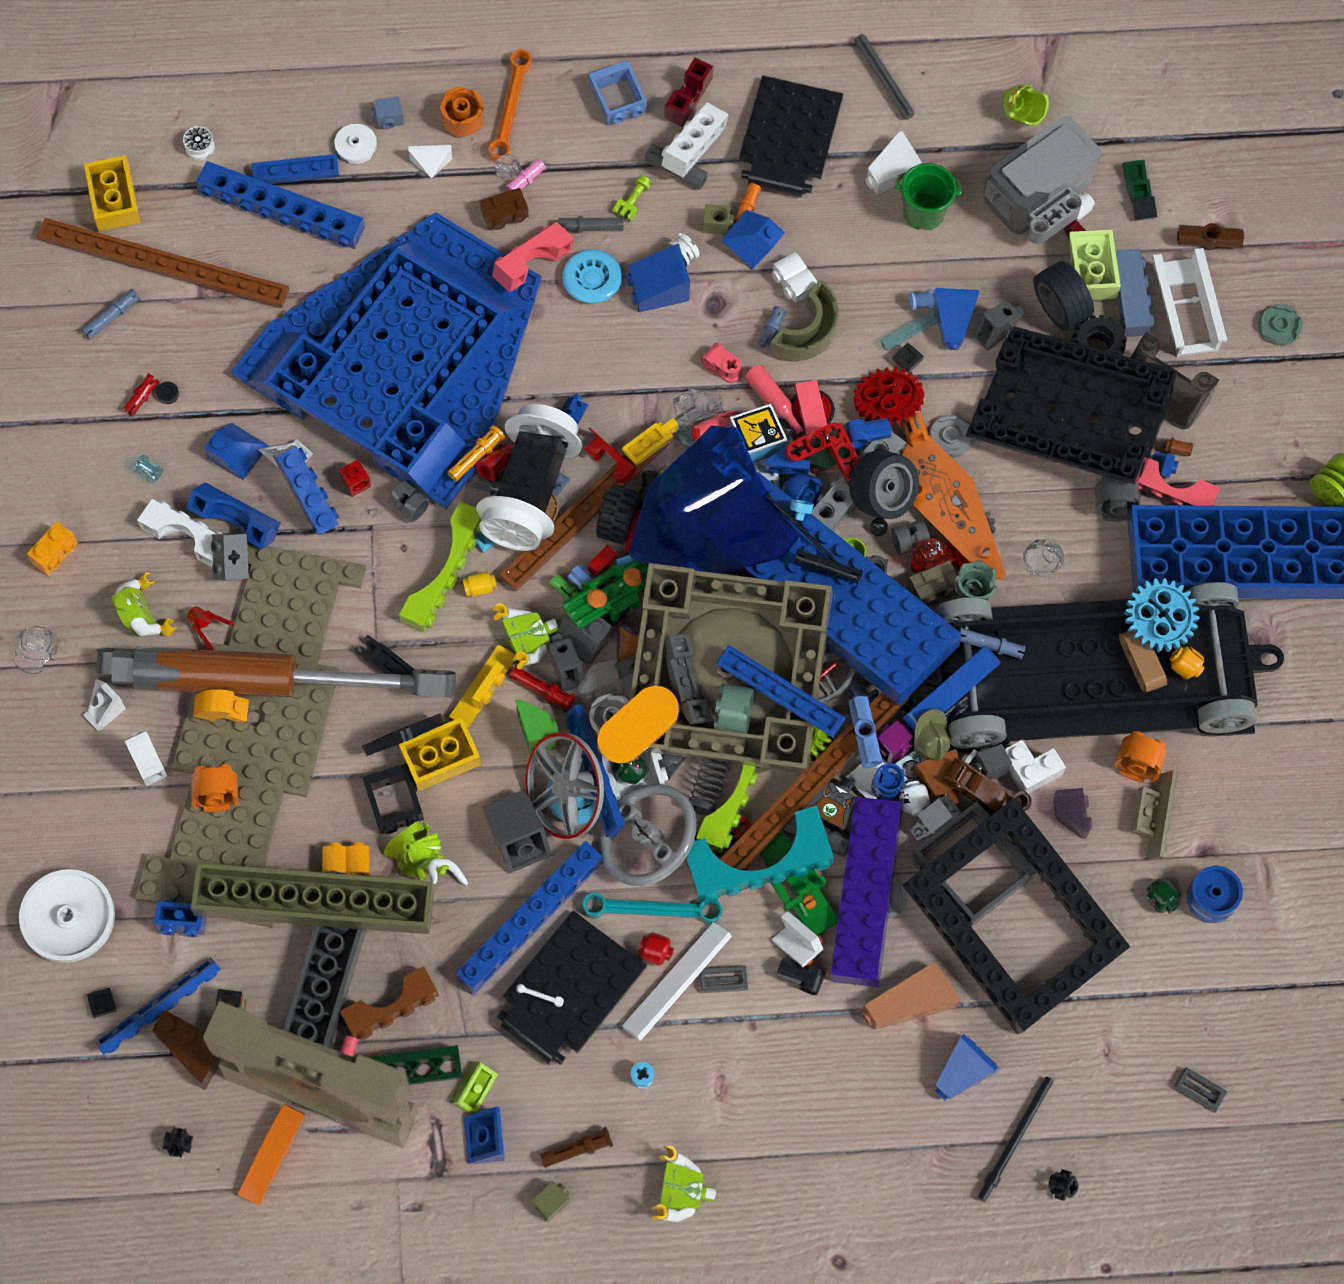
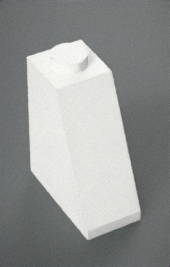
[865,131,922,195]

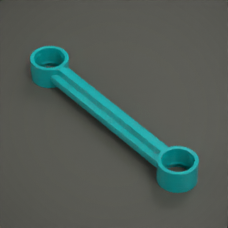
[583,893,722,925]

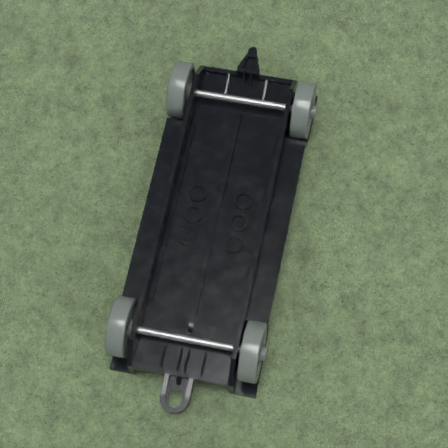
[922,582,1284,753]

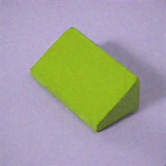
[450,1061,498,1114]

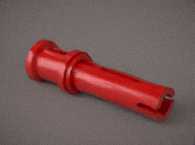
[509,665,576,713]

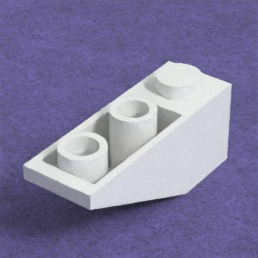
[125,731,167,786]

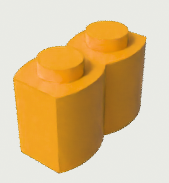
[322,842,370,876]

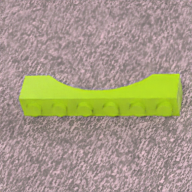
[399,501,482,633]
[696,765,758,854]

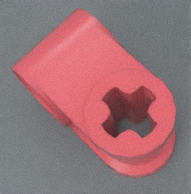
[700,343,741,383]

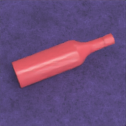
[745,365,805,436]

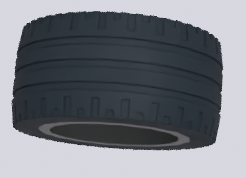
[1033,261,1094,331]
[849,451,919,519]

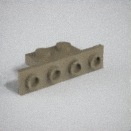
[1131,770,1177,861]

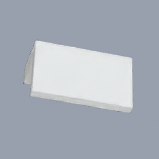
[772,911,823,967]

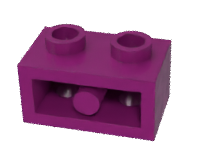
[877,720,913,764]

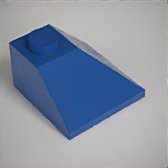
[721,210,785,269]
[204,423,268,480]

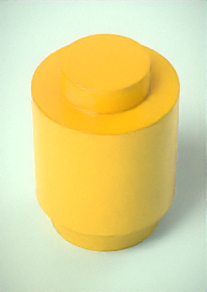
[463,571,497,598]

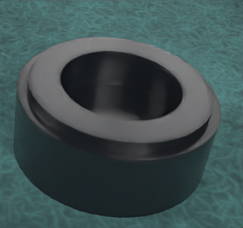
[156,381,179,404]

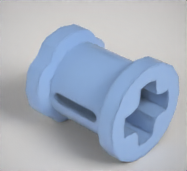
[909,289,934,310]

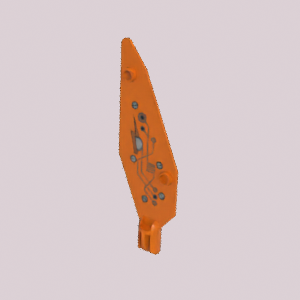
[901,411,1006,580]

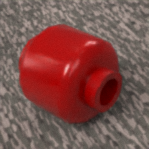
[638,932,674,966]

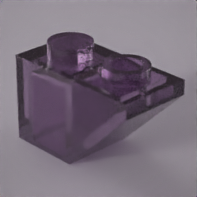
[1052,788,1092,839]

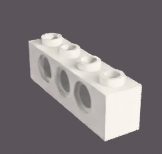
[662,102,729,177]

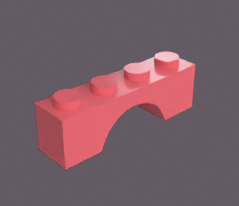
[492,222,574,293]
[1138,458,1220,506]

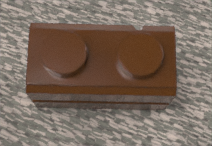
[479,187,529,230]

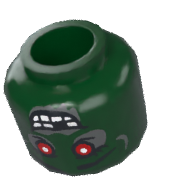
[611,756,647,784]
[1146,879,1181,914]

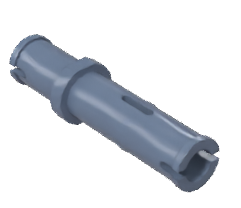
[81,288,141,340]
[958,627,1025,659]

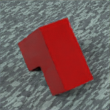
[588,545,617,577]

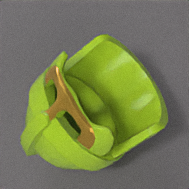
[1001,85,1049,126]

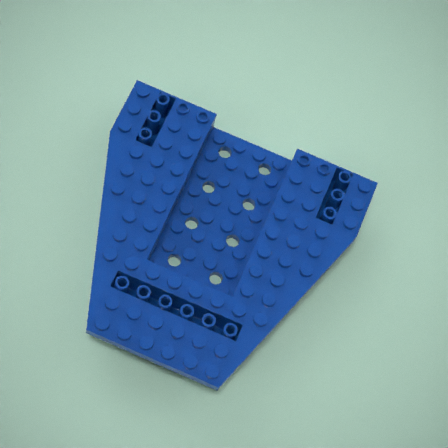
[231,212,542,510]

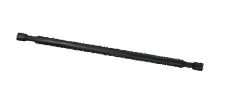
[766,494,841,564]

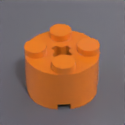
[440,87,484,138]
[1114,731,1167,782]
[191,764,239,812]

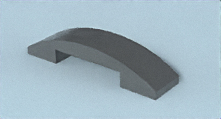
[666,634,712,724]

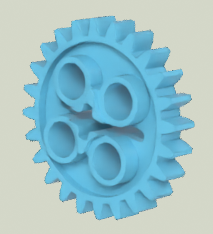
[1124,578,1200,652]

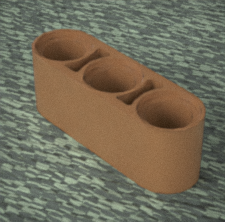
[1119,631,1167,693]

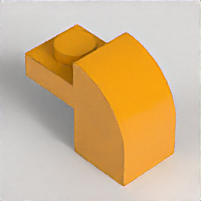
[193,689,249,723]

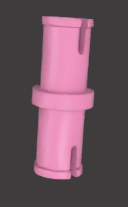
[506,158,546,191]

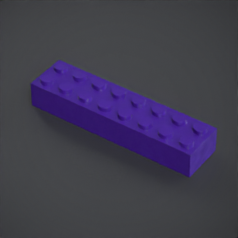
[830,797,903,988]

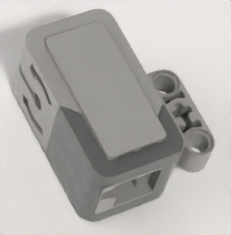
[983,117,1101,244]

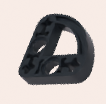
[362,713,445,756]

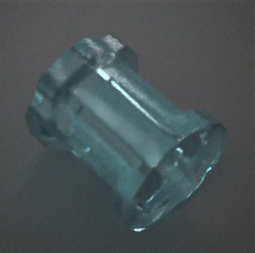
[133,455,163,483]

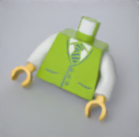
[111,572,177,637]
[492,603,559,669]
[651,1146,716,1222]

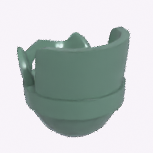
[954,560,997,601]

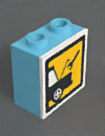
[727,404,787,465]

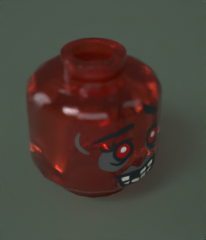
[912,538,947,569]

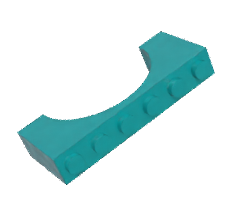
[686,806,834,903]

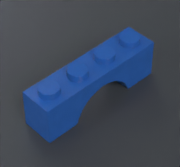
[186,482,281,549]

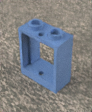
[589,60,647,126]

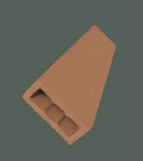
[862,962,961,1030]

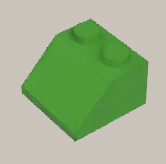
[516,699,559,754]

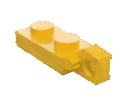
[622,418,679,467]

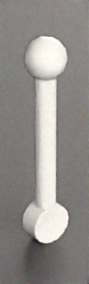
[516,984,564,1007]

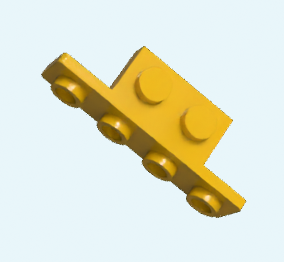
[450,645,515,729]

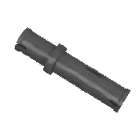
[559,216,624,233]

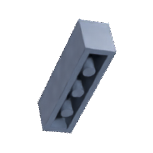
[1115,249,1154,337]

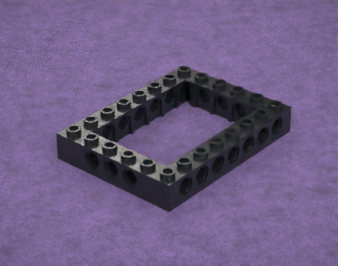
[902,798,1131,1035]

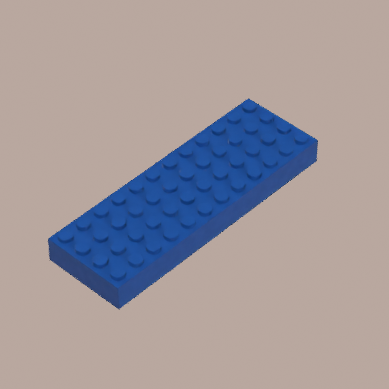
[697,472,961,706]
[1127,505,1344,599]

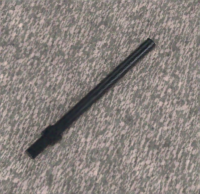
[977,1076,1054,1203]

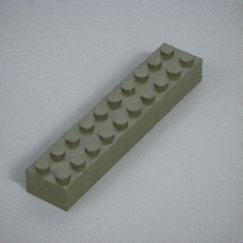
[191,863,435,935]

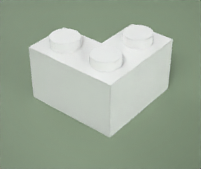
[1005,740,1066,793]

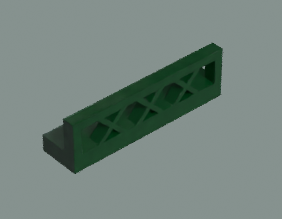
[367,1045,462,1085]

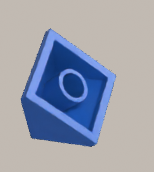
[464,1106,505,1164]

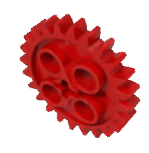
[853,367,925,427]

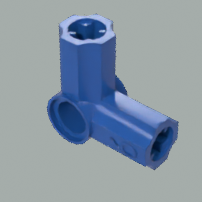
[845,418,891,454]

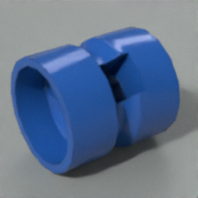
[871,763,904,800]

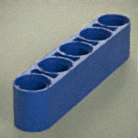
[902,645,1001,731]

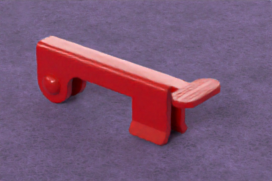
[584,427,637,483]

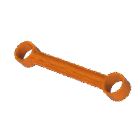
[489,49,532,164]

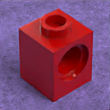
[339,459,371,497]

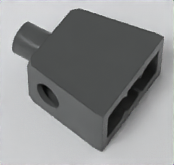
[973,301,1024,351]

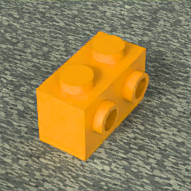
[27,521,78,576]

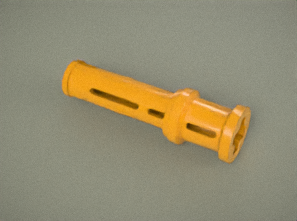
[447,425,506,482]

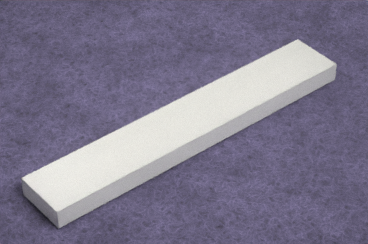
[622,922,732,1041]

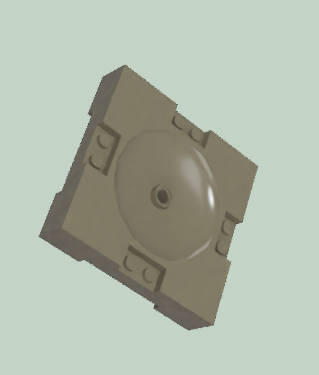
[628,563,833,773]
[203,1001,418,1148]

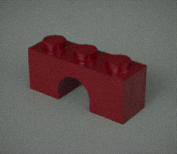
[664,57,713,127]

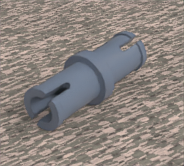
[758,306,787,350]

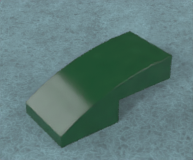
[1122,160,1152,203]

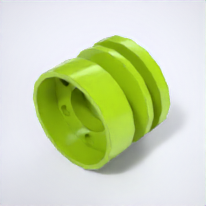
[1310,453,1344,507]

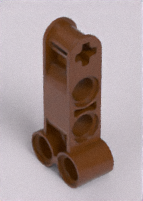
[943,758,1032,815]

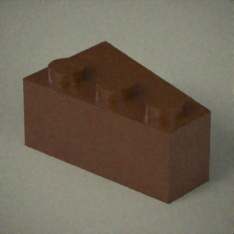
[152,1010,221,1090]

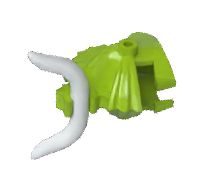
[384,821,468,885]

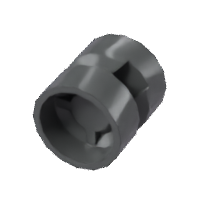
[387,481,430,522]
[891,519,930,556]

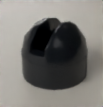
[870,518,888,537]

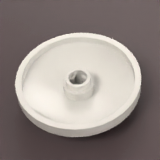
[19,869,115,963]

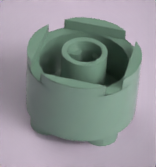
[714,683,754,734]

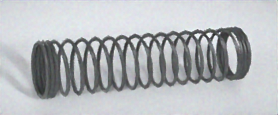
[689,758,731,816]

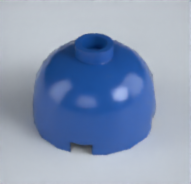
[781,473,822,508]

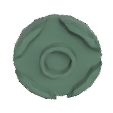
[1259,304,1302,346]

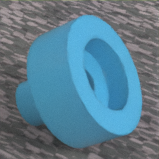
[790,499,814,521]

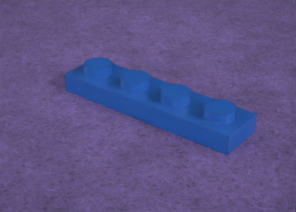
[252,154,339,184]

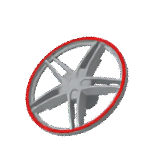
[525,732,604,839]

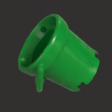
[895,163,962,231]

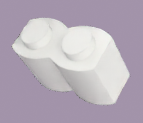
[772,252,817,303]

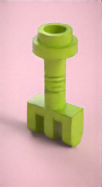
[612,175,651,222]

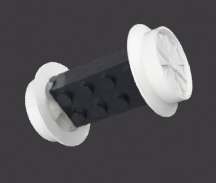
[476,404,582,551]

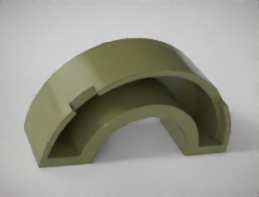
[769,279,839,361]

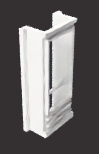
[1152,248,1227,357]

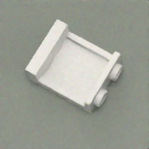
[601,752,668,802]

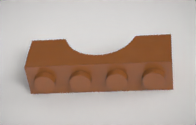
[340,966,438,1040]

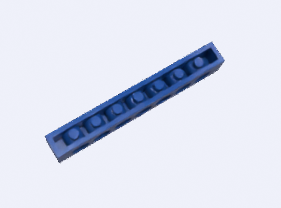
[196,161,365,249]
[456,841,603,995]

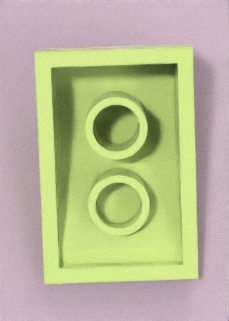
[1069,230,1121,300]

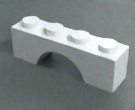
[137,499,223,567]

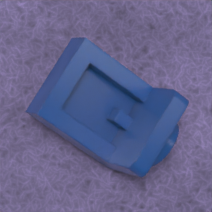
[1152,452,1179,478]

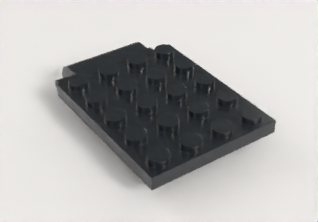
[739,75,844,198]
[497,911,647,1065]

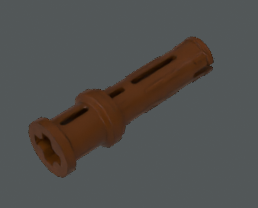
[540,1126,613,1168]

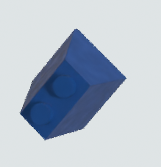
[625,244,690,312]

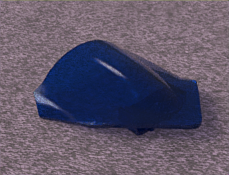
[629,425,799,574]

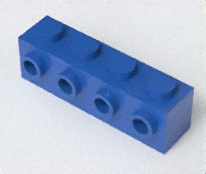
[273,445,339,535]

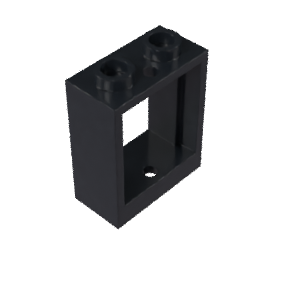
[362,763,424,834]

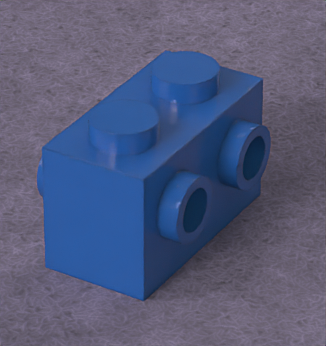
[154,900,207,937]

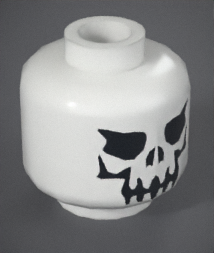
[898,781,931,817]

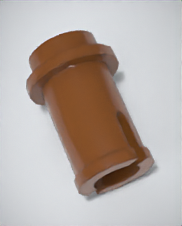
[1164,437,1193,456]

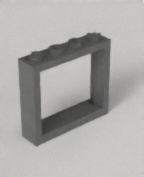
[912,802,1037,927]

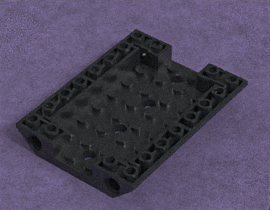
[966,325,1177,485]

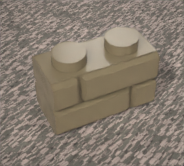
[907,560,957,606]

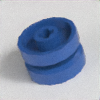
[1186,866,1243,923]

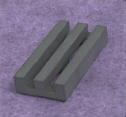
[699,966,748,993]
[1173,1067,1228,1113]

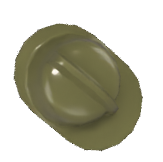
[914,709,950,761]

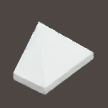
[409,145,452,178]

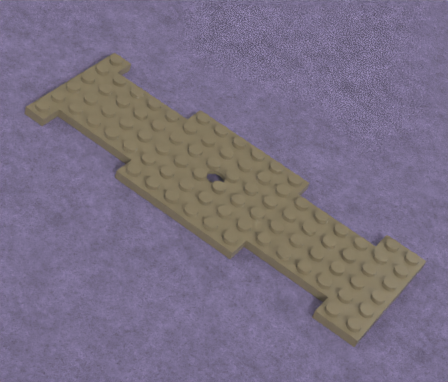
[135,542,366,928]

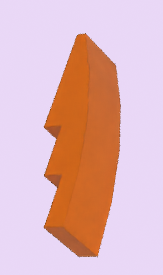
[238,1104,306,1205]

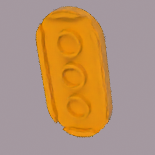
[597,686,679,764]

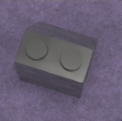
[482,789,552,874]

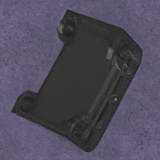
[1130,332,1219,430]

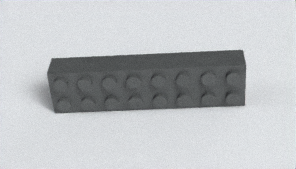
[283,871,366,1048]

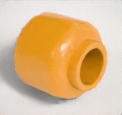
[1170,646,1205,679]

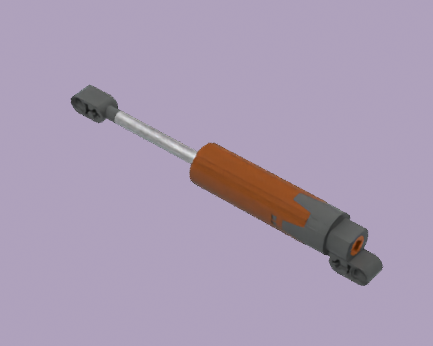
[97,646,456,697]

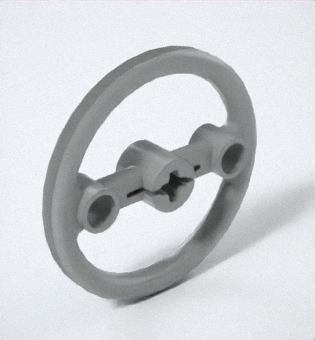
[599,784,696,886]

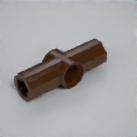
[1177,223,1244,250]

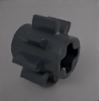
[162,1127,193,1158]
[1048,1169,1078,1201]

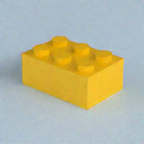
[84,155,141,231]
[399,717,481,792]

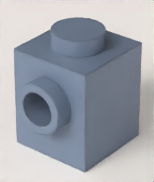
[371,96,404,129]

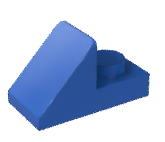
[764,443,810,475]

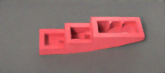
[795,380,835,473]

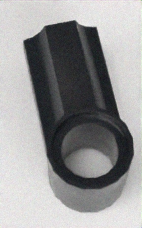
[776,958,826,995]

